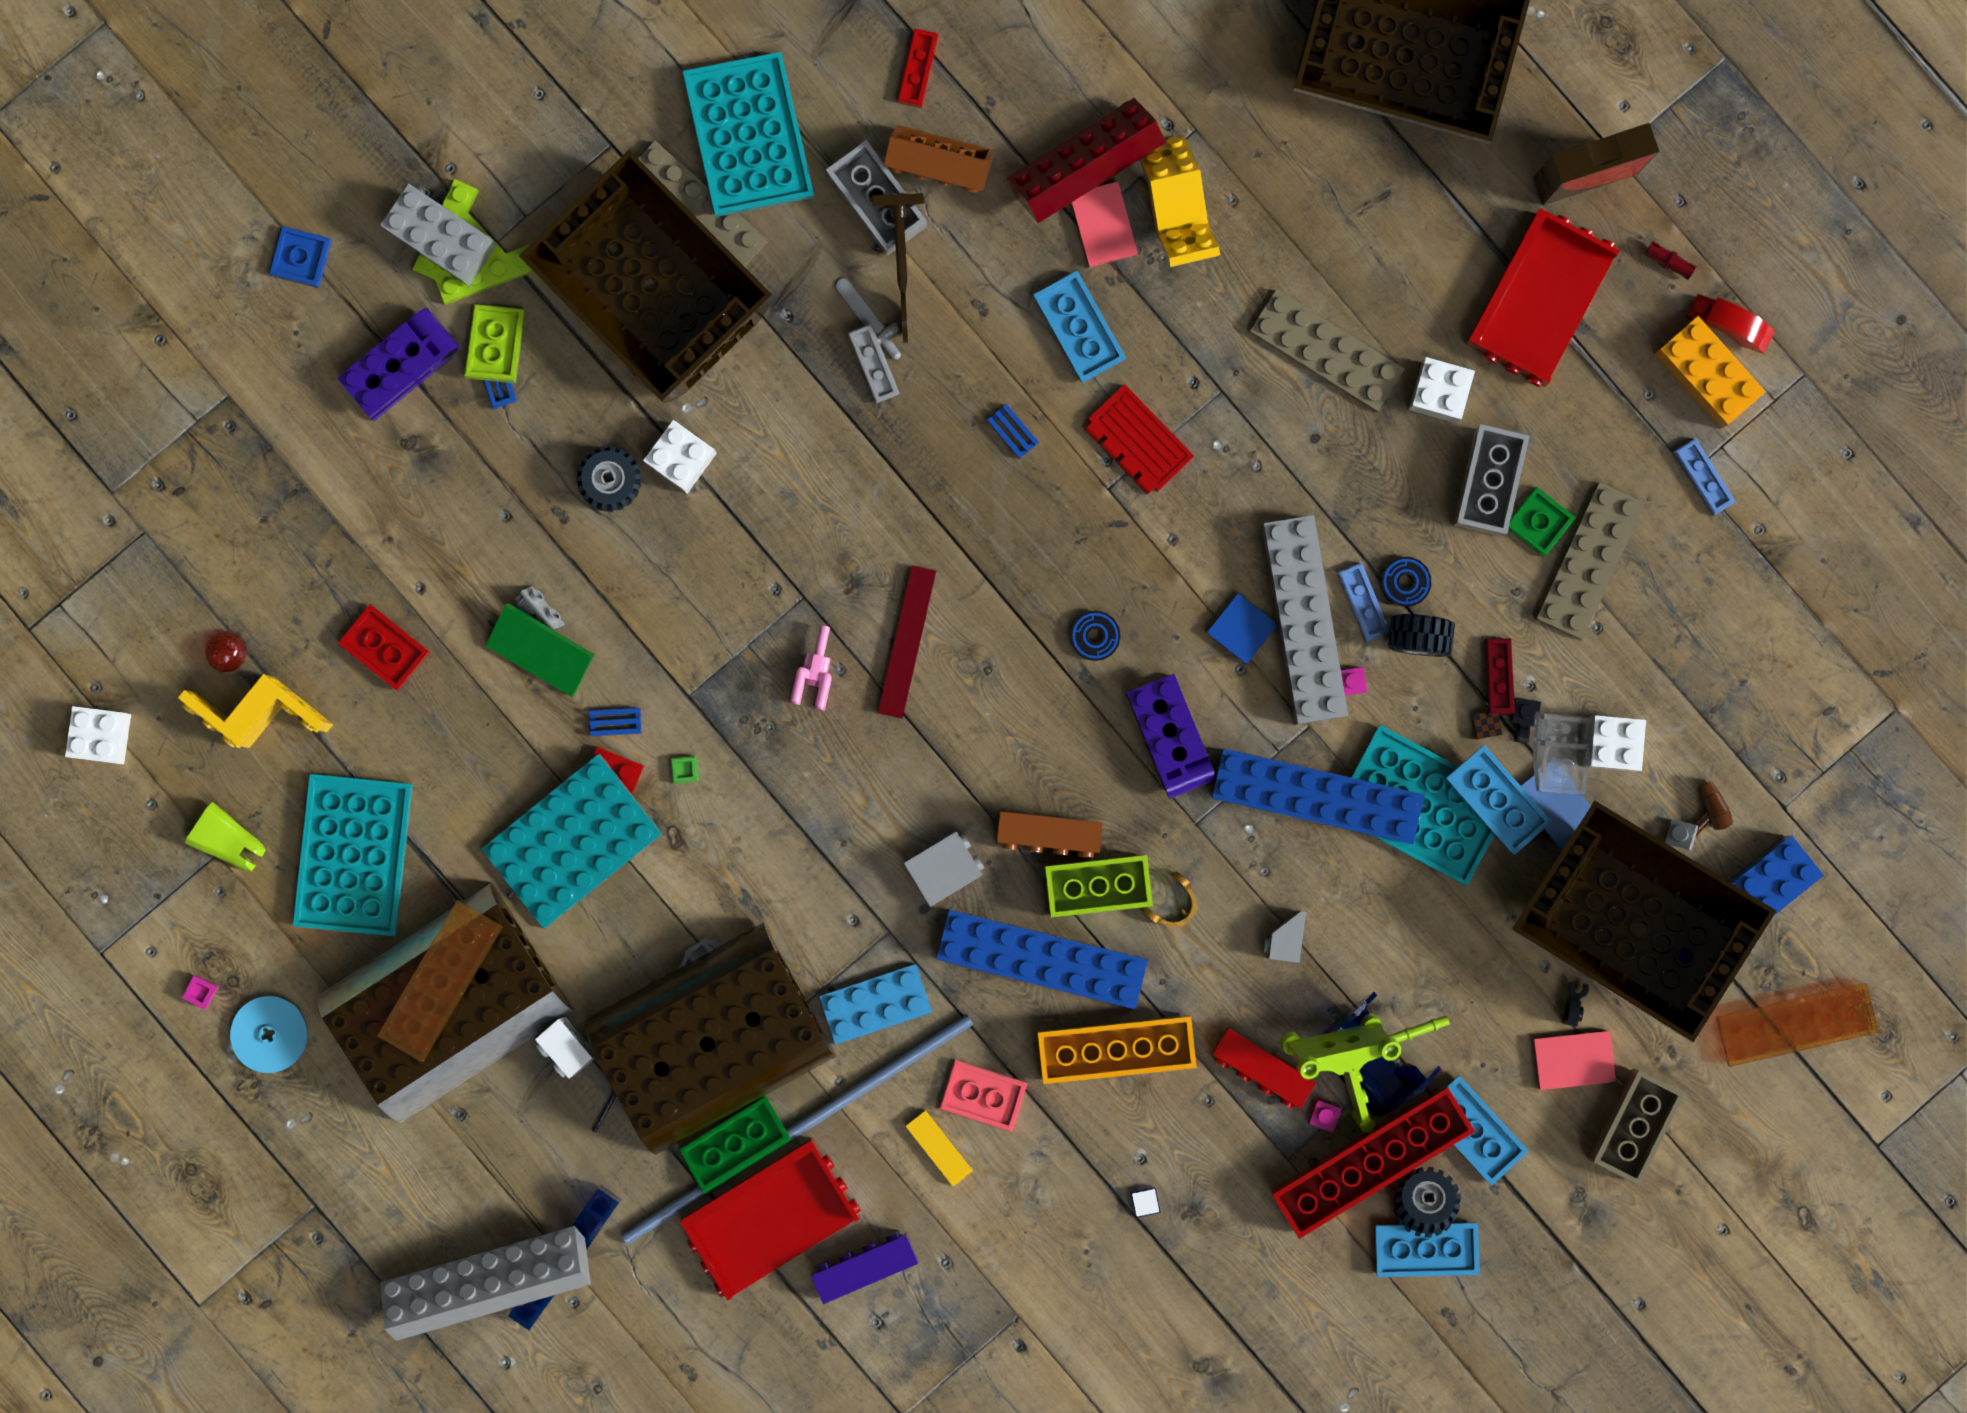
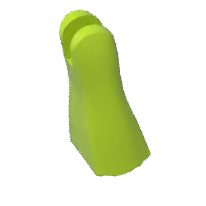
[185,802,266,872]

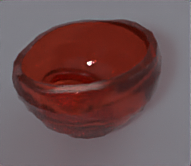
[205,631,247,673]

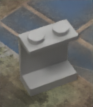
[904,832,984,907]

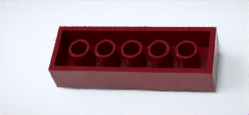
[1007,98,1166,223]

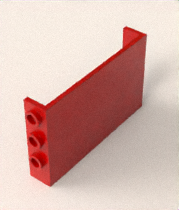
[1466,208,1620,387]
[679,1138,861,1301]

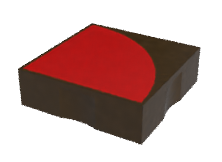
[1533,123,1660,205]

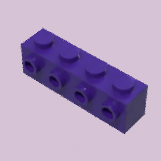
[811,1231,918,1304]

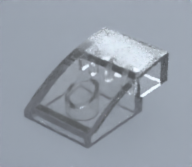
[1533,712,1592,795]

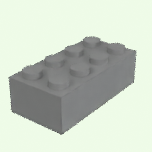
[826,140,927,256]
[380,184,497,287]
[1453,424,1530,538]

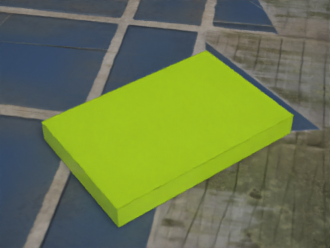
[464,304,525,383]

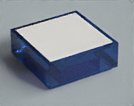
[1130,1187,1161,1218]

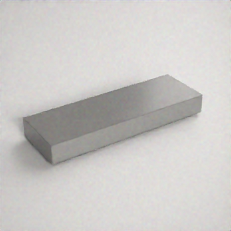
[848,323,900,404]

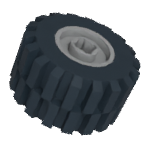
[576,446,641,512]
[1388,614,1455,657]
[1393,1167,1461,1238]

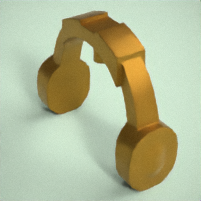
[1142,871,1198,927]

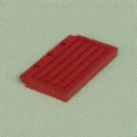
[1084,384,1194,495]

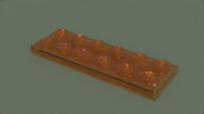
[378,900,504,1062]
[1716,982,1879,1067]

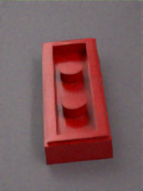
[897,28,939,108]

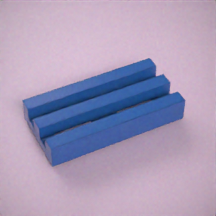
[483,380,518,410]
[987,404,1039,459]
[589,708,642,737]

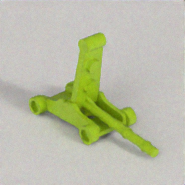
[1280,1014,1450,1132]

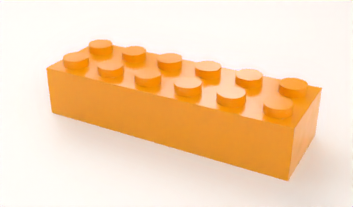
[1037,1015,1197,1084]

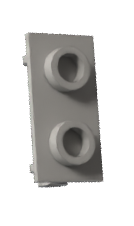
[515,586,565,630]

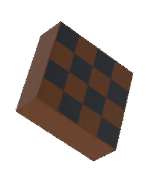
[1471,712,1503,740]

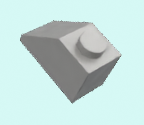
[1263,911,1306,963]

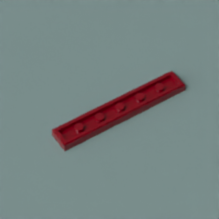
[878,565,937,719]

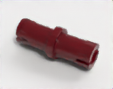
[1644,241,1697,280]

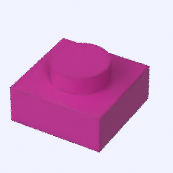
[1341,667,1368,696]
[182,975,219,1010]
[1308,1099,1342,1133]

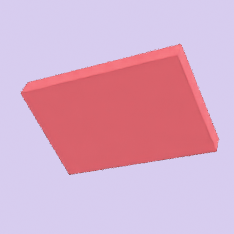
[1071,181,1138,268]
[1533,1030,1616,1090]
[939,1060,1027,1132]

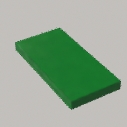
[486,603,595,697]
[678,1095,792,1194]

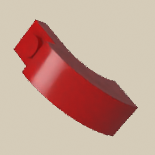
[1687,294,1775,354]

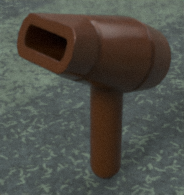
[1694,781,1733,838]

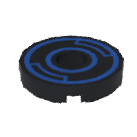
[1381,557,1432,607]
[1070,611,1121,661]

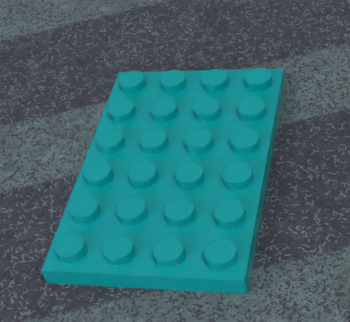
[683,52,814,217]
[1351,725,1494,886]
[481,754,663,929]
[293,774,413,936]

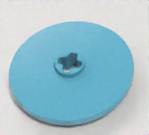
[230,996,308,1073]

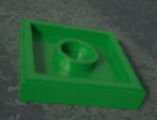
[1508,486,1576,558]

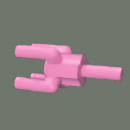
[790,625,832,710]

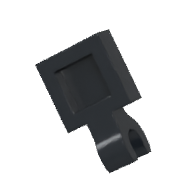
[1511,698,1541,744]
[1562,981,1589,1027]

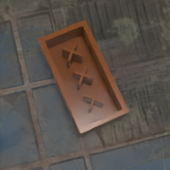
[884,125,994,192]
[997,812,1103,858]

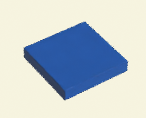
[269,226,332,288]
[1207,593,1278,664]

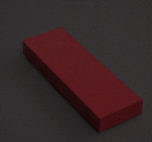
[1485,638,1515,715]

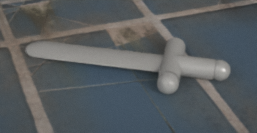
[836,278,901,360]

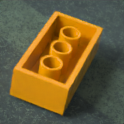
[1654,316,1766,429]

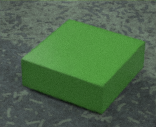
[671,756,699,784]

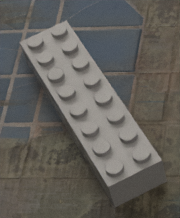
[1261,515,1348,725]
[380,1226,591,1341]

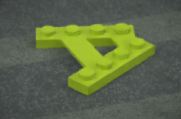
[412,179,534,305]

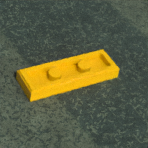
[906,1110,973,1186]

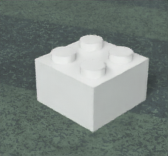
[1409,357,1475,424]
[643,420,717,494]
[65,706,131,764]
[1585,715,1646,772]
[535,1017,596,1078]

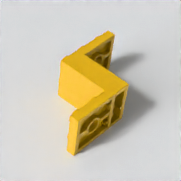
[1139,136,1220,267]
[178,674,334,748]

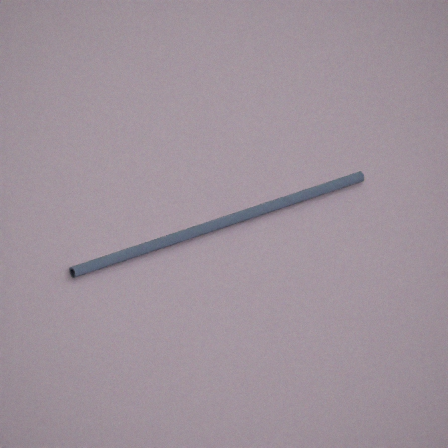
[621,1014,974,1245]

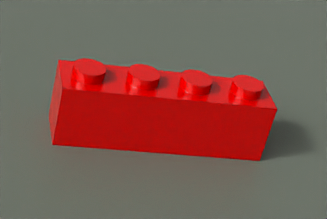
[1211,1027,1316,1109]

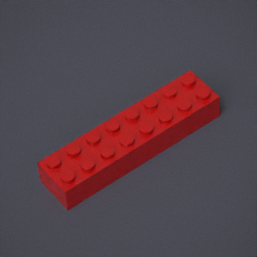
[1271,1084,1476,1239]

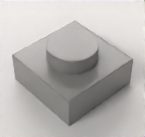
[1665,819,1698,851]

